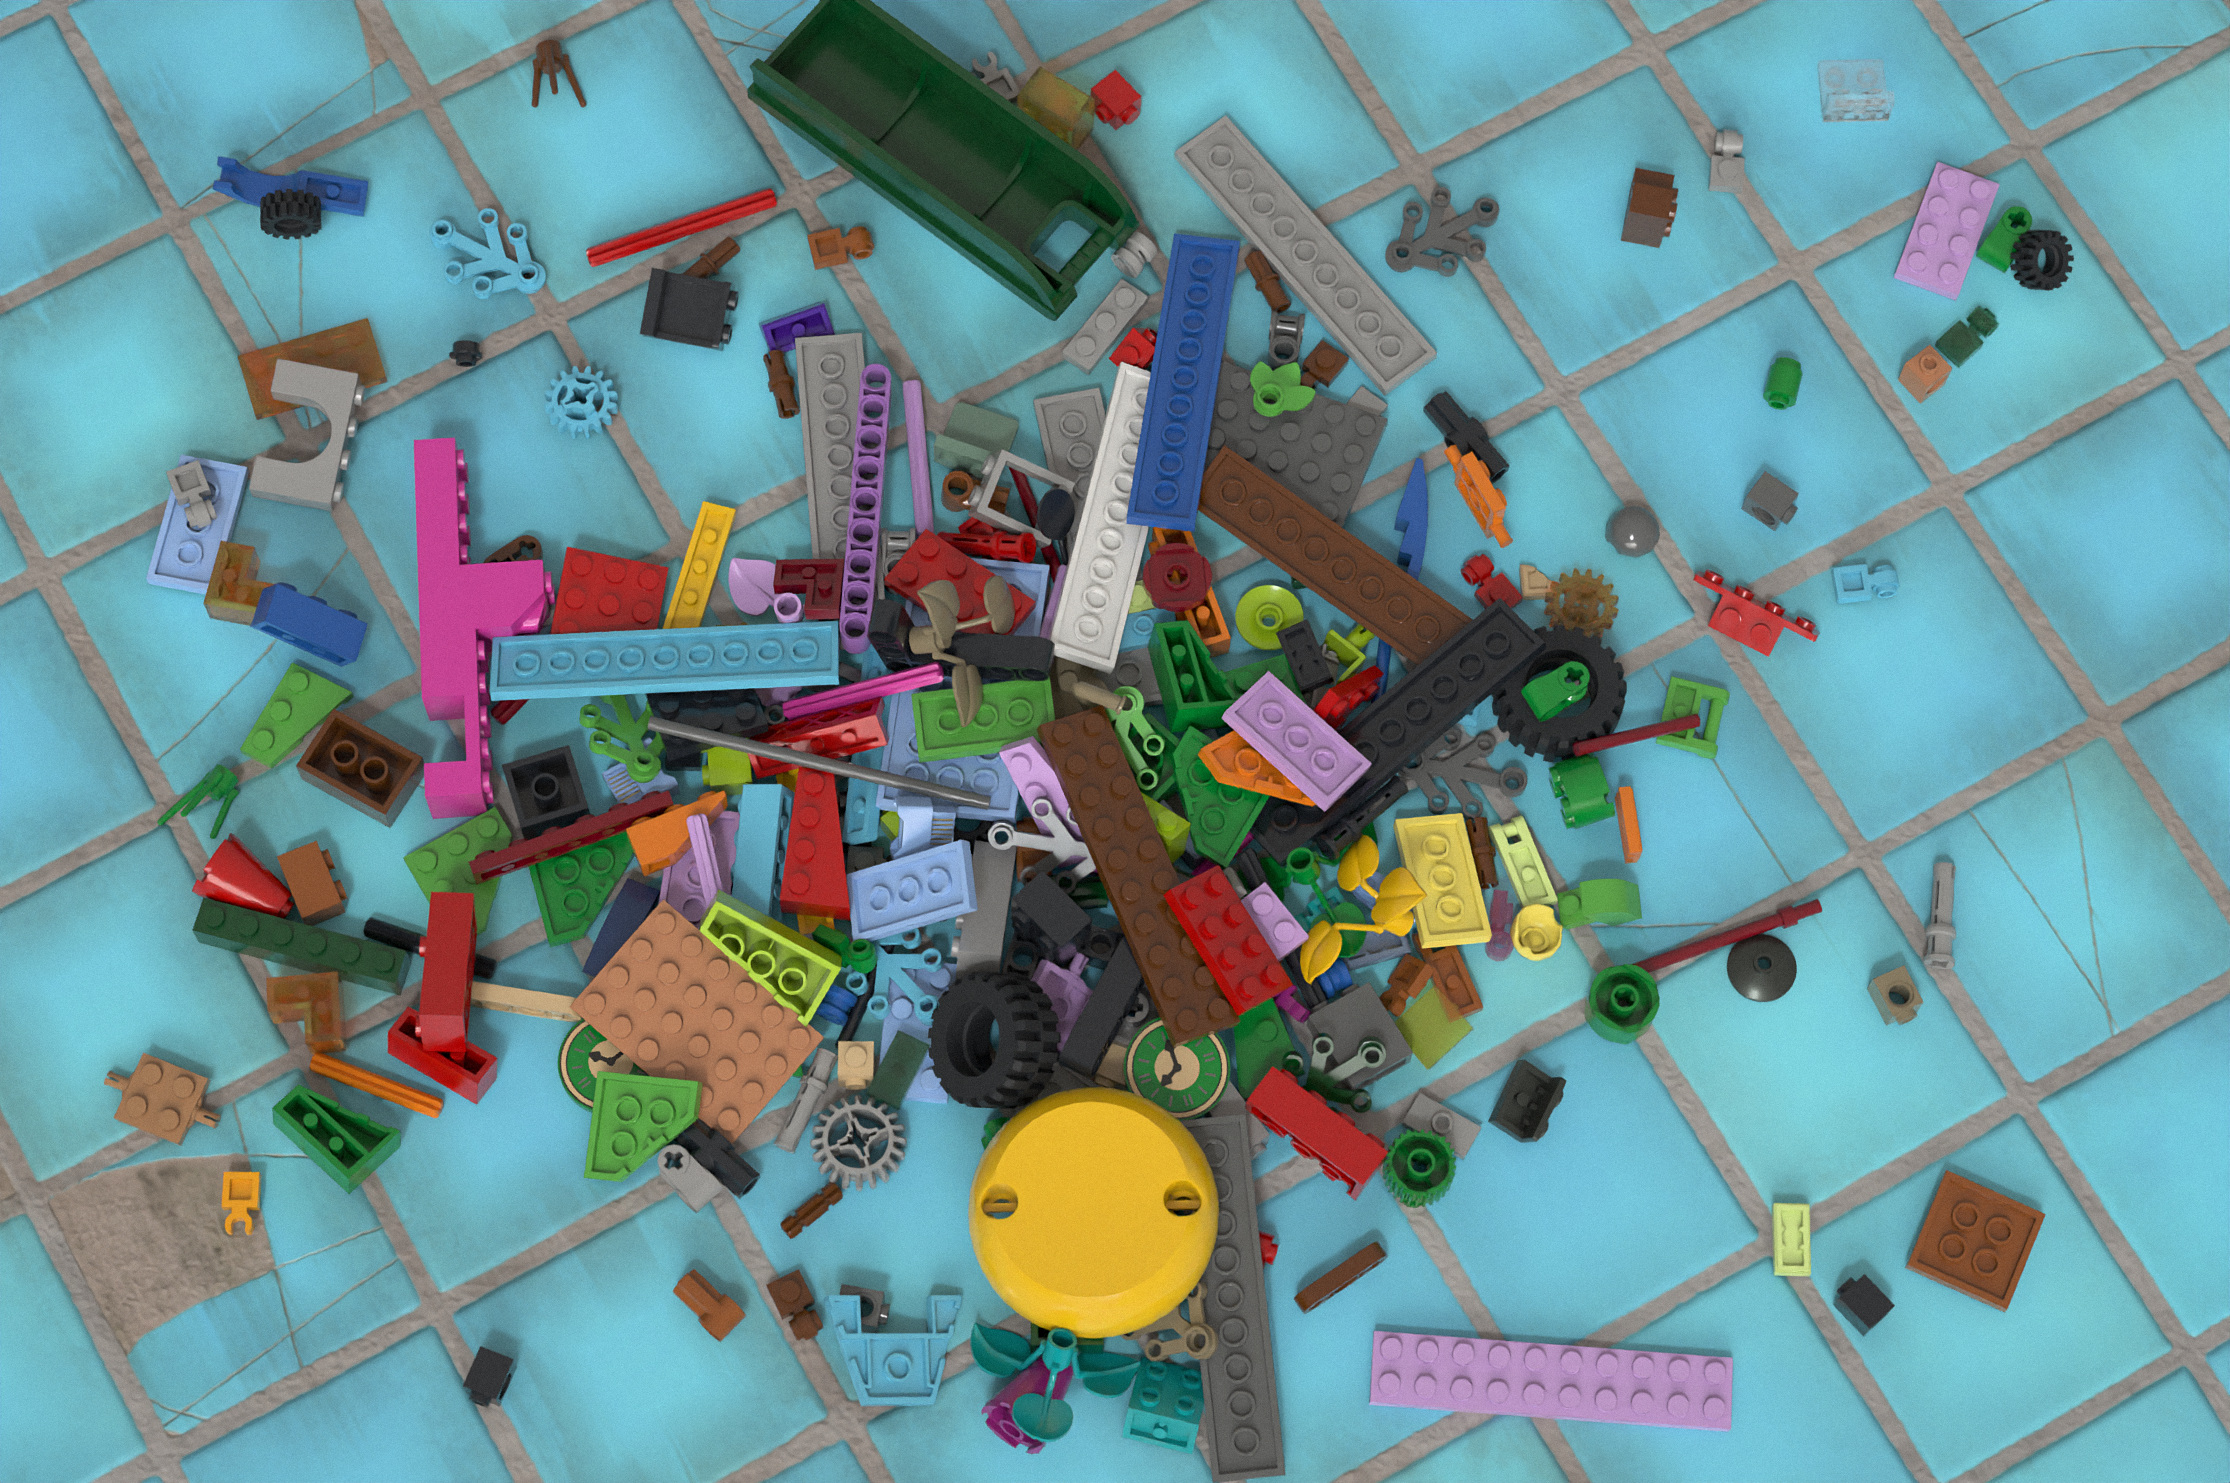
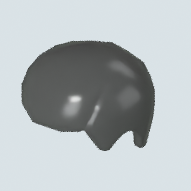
[1605,506,1660,558]

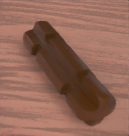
[780,1182,843,1239]

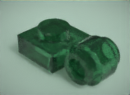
[1935,306,2000,368]

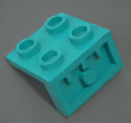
[1122,1357,1204,1454]

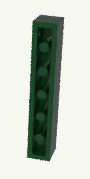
[192,898,411,996]

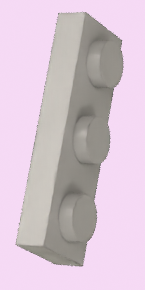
[1062,278,1148,375]

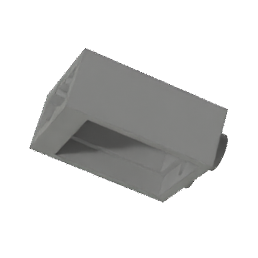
[968,449,1075,549]

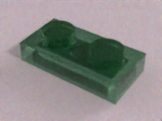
[867,1030,930,1110]

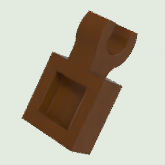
[1300,340,1349,389]

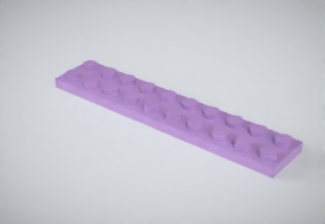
[1369,1331,1733,1432]

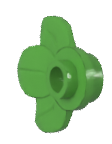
[1250,361,1316,417]

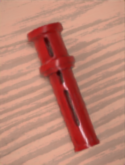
[937,531,1036,563]

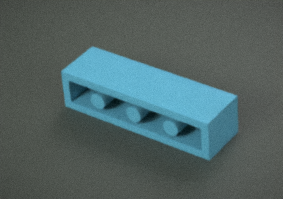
[731,784,795,923]

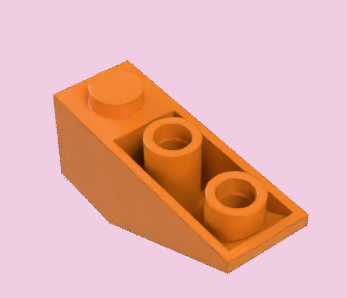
[626,791,728,876]

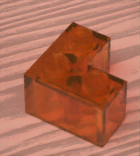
[203,541,274,626]
[266,971,347,1055]

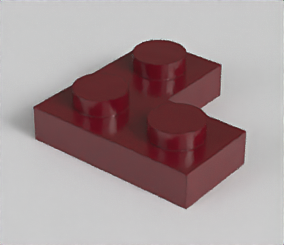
[773,559,845,619]

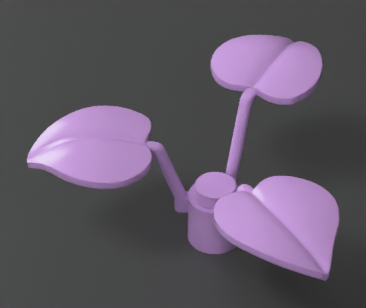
[728,558,805,707]

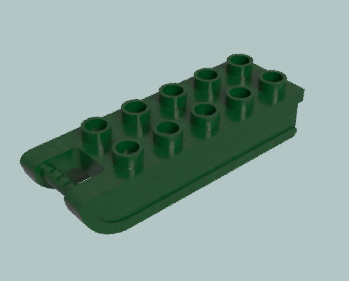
[747,0,1140,321]

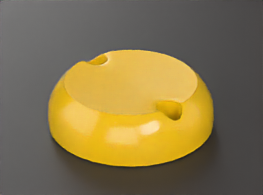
[968,1087,1219,1338]

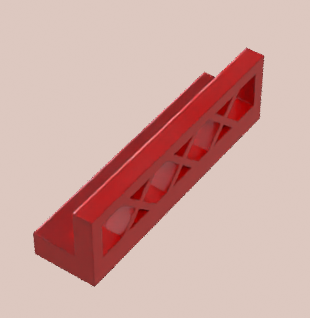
[747,696,889,779]

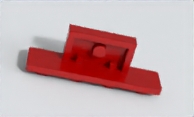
[1693,569,1820,657]

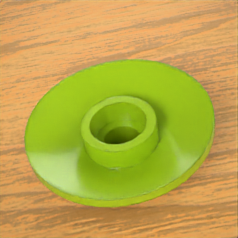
[1235,585,1304,650]

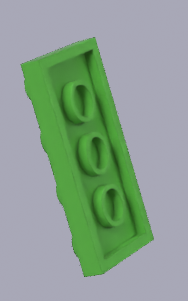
[911,677,1055,763]

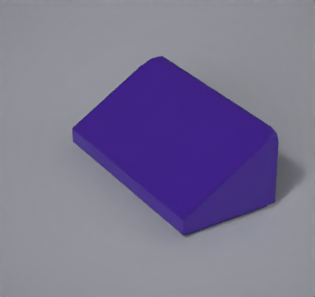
[759,302,835,353]

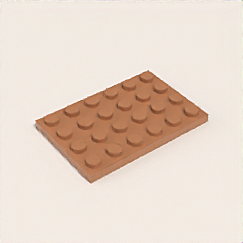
[569,899,824,1145]

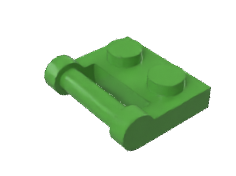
[1655,676,1730,759]

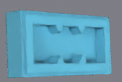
[1118,608,1177,653]

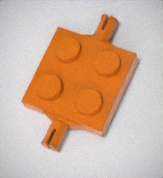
[1444,445,1513,548]

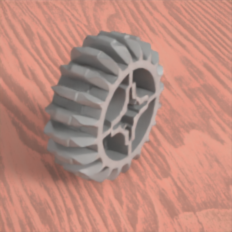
[810,1095,907,1192]

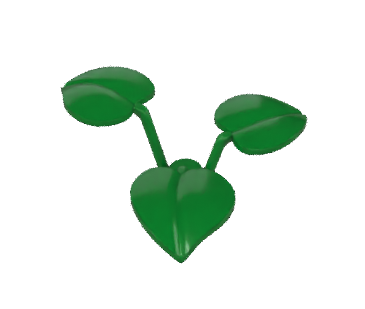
[1236,810,1378,958]

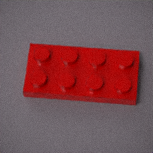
[884,529,1036,635]
[1163,865,1293,1016]

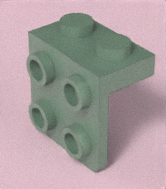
[934,402,1019,481]

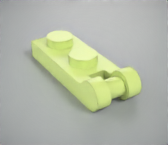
[1488,815,1558,909]

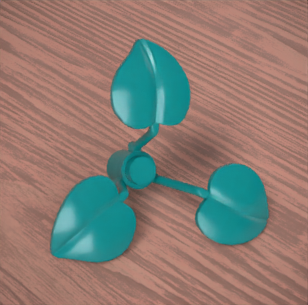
[970,1323,1141,1442]

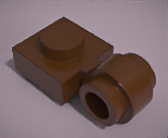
[766,1269,824,1341]

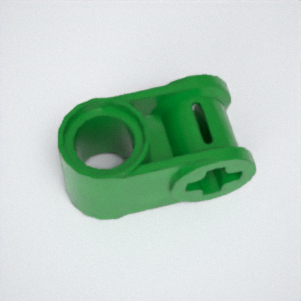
[1976,206,2032,273]
[1521,661,1589,722]

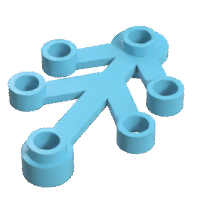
[429,208,546,299]
[846,926,944,1026]

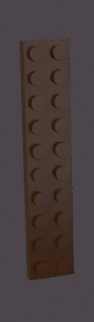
[1198,445,1473,665]
[1037,705,1240,1048]

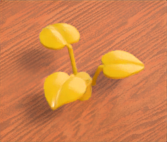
[1300,835,1427,984]

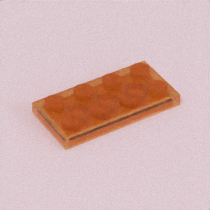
[237,318,387,420]

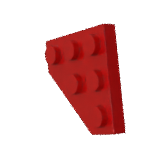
[1313,665,1384,732]

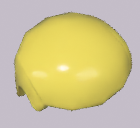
[1510,903,1563,961]

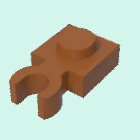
[1379,953,1435,1017]

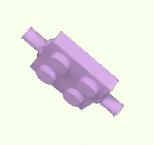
[1031,953,1093,1055]

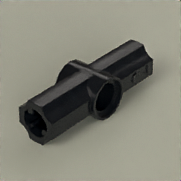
[1423,391,1510,484]
[674,1118,761,1199]

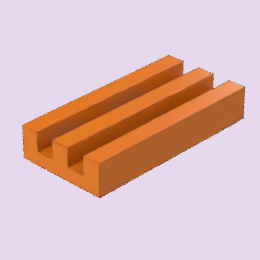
[1614,786,1643,864]

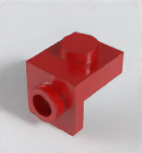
[1109,327,1157,370]

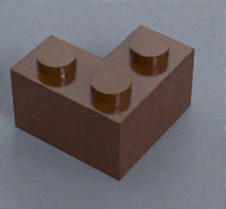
[1620,168,1678,248]

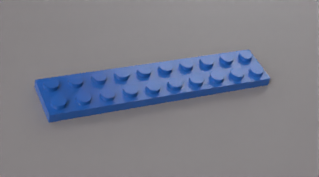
[1127,233,1240,532]

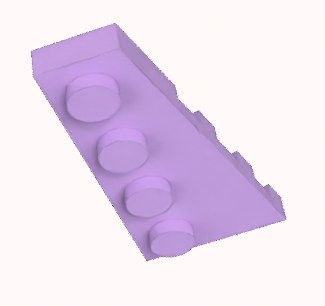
[999,736,1087,868]

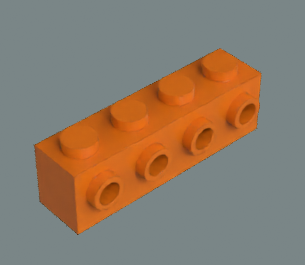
[1148,527,1231,658]

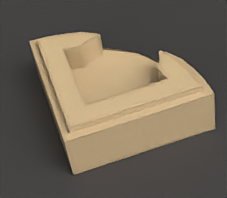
[1519,565,1556,600]

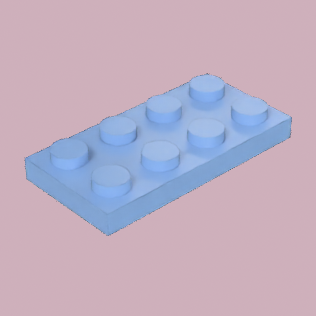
[146,455,249,596]
[846,840,978,942]
[876,962,957,1104]

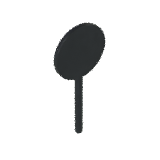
[1037,488,1075,566]

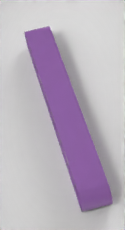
[839,364,892,654]

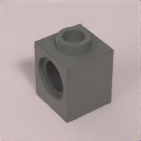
[1741,471,1799,531]
[839,1284,890,1333]

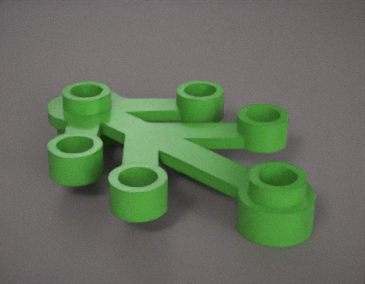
[1105,686,1165,790]
[579,694,664,783]

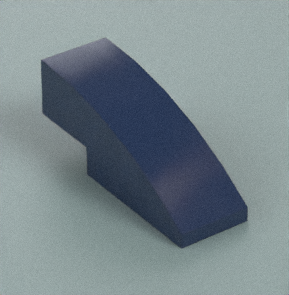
[582,878,660,978]

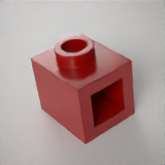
[1090,70,1141,130]

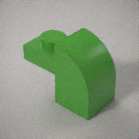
[1557,879,1642,930]

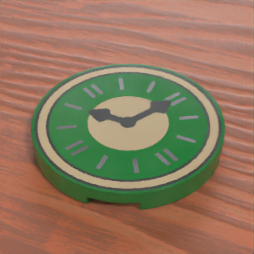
[1123,1017,1230,1121]
[558,1019,649,1113]

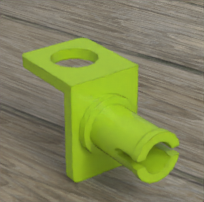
[1323,624,1375,685]

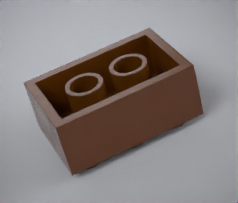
[296,709,424,828]

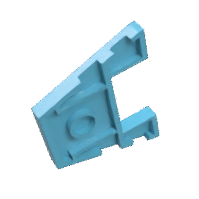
[824,1295,962,1406]

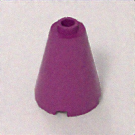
[981,1356,1074,1454]

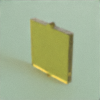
[1394,985,1474,1070]

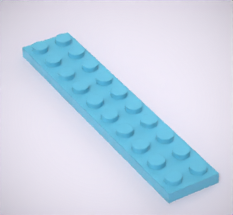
[490,621,839,701]

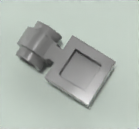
[1708,129,1745,194]
[166,460,217,528]

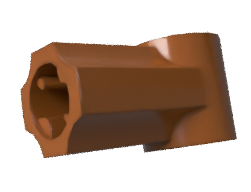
[941,471,1010,514]
[673,1269,746,1342]

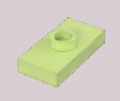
[1772,1203,1811,1276]

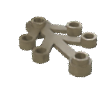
[1120,1280,1218,1361]

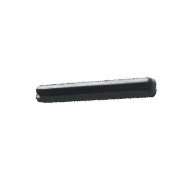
[363,917,498,979]

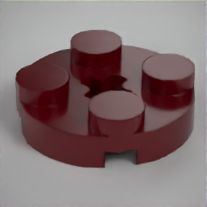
[1143,543,1212,612]

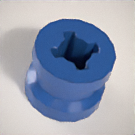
[1317,957,1353,999]
[815,984,857,1026]

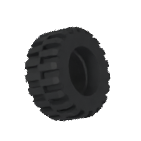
[1491,625,1627,762]
[928,971,1061,1109]

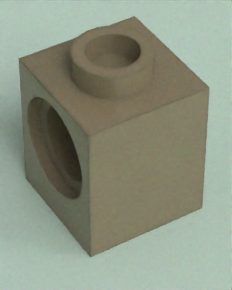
[1867,965,1923,1026]

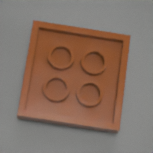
[1905,1170,2046,1313]

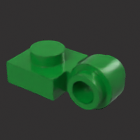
[812,924,878,973]

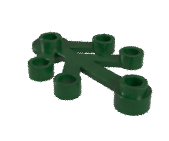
[1282,1033,1386,1113]

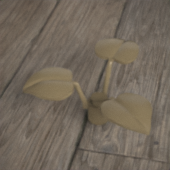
[909,575,1015,727]

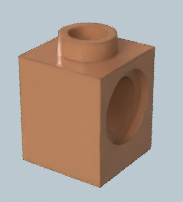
[1898,345,1953,403]

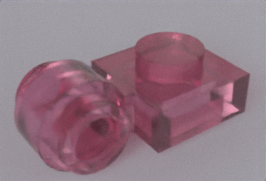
[1485,890,1514,961]

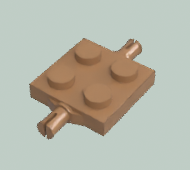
[104,1053,221,1146]

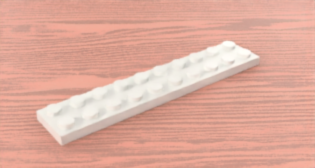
[1049,362,1151,674]

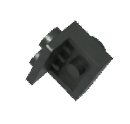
[1488,1060,1567,1143]

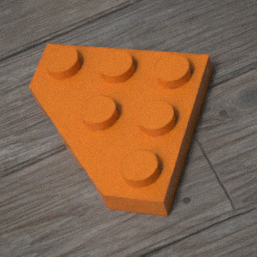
[1198,730,1317,807]

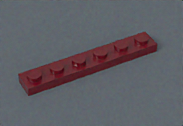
[469,790,674,885]

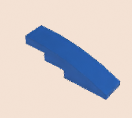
[1394,458,1428,581]

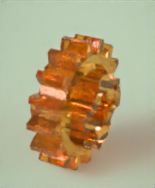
[1544,568,1619,638]

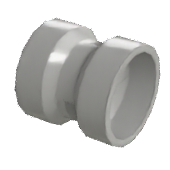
[1111,231,1158,278]

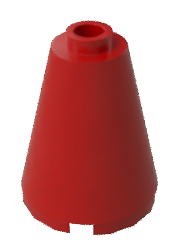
[192,833,294,919]

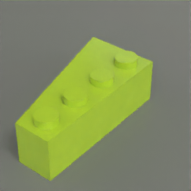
[699,889,842,1027]

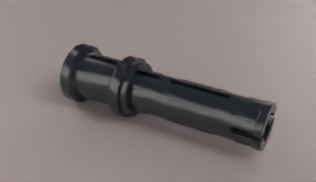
[1315,775,1409,861]

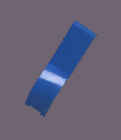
[213,156,369,217]

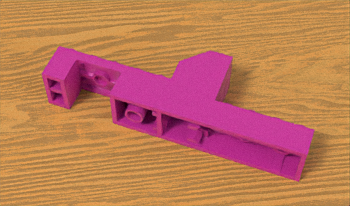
[414,437,556,819]

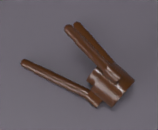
[532,40,586,108]

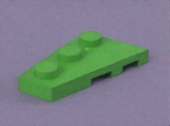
[240,663,354,769]

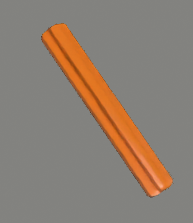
[309,1052,444,1118]

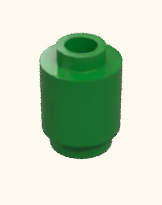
[1763,357,1803,410]

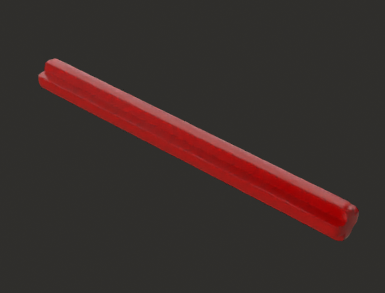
[586,188,777,267]

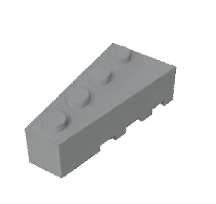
[951,840,1017,981]

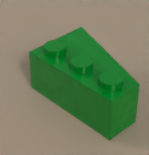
[1147,620,1241,733]
[272,1084,401,1194]

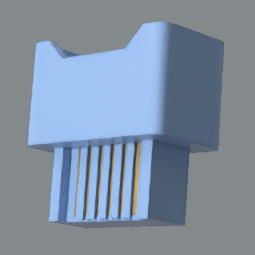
[602,737,680,805]
[890,796,956,860]

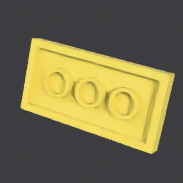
[1393,813,1492,949]

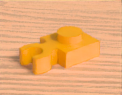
[221,1172,262,1235]

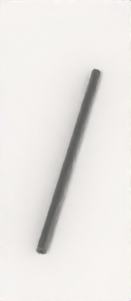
[647,716,991,810]

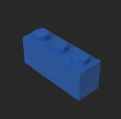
[250,582,368,667]

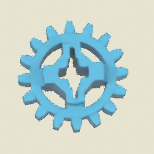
[544,366,618,439]

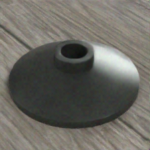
[1727,934,1797,1002]

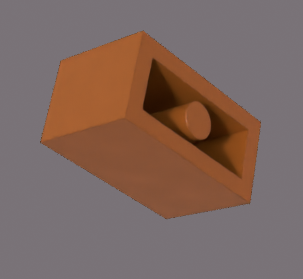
[277,841,348,926]

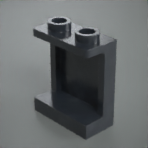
[640,268,739,351]

